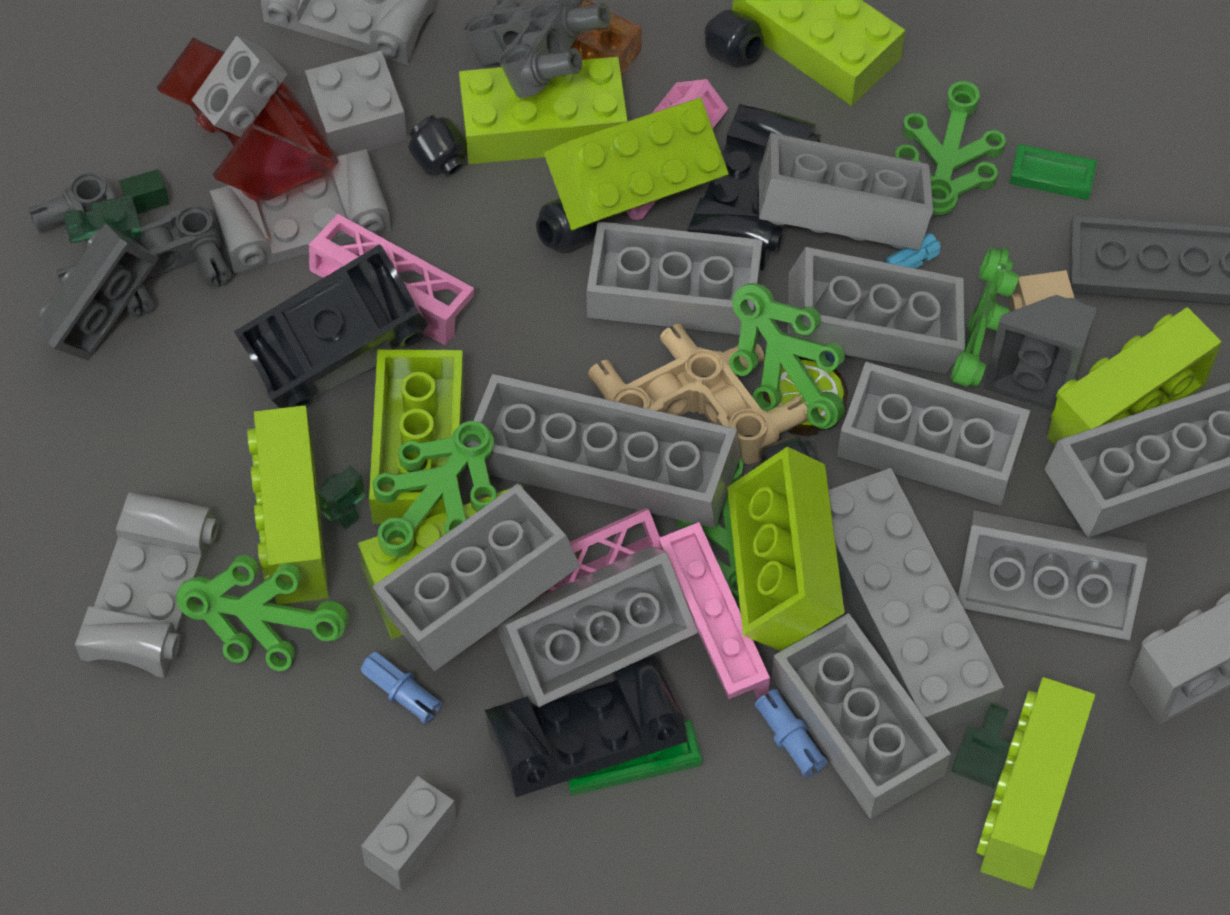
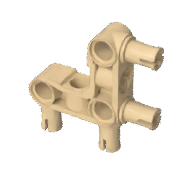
[588,323,809,464]

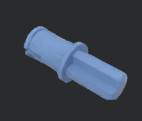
[361,652,443,725]

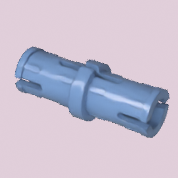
[754,689,828,778]

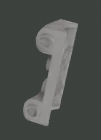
[261,0,437,65]
[210,149,391,274]
[75,492,219,678]

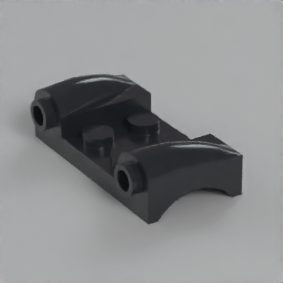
[687,104,821,271]
[234,244,427,408]
[485,656,687,797]

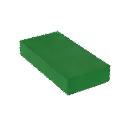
[1009,144,1097,200]

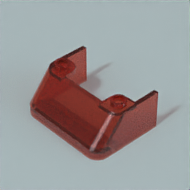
[157,37,339,202]

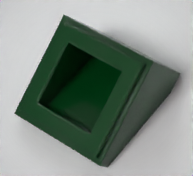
[119,169,169,215]

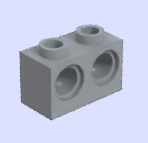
[192,36,288,138]

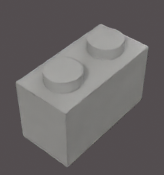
[361,776,457,891]

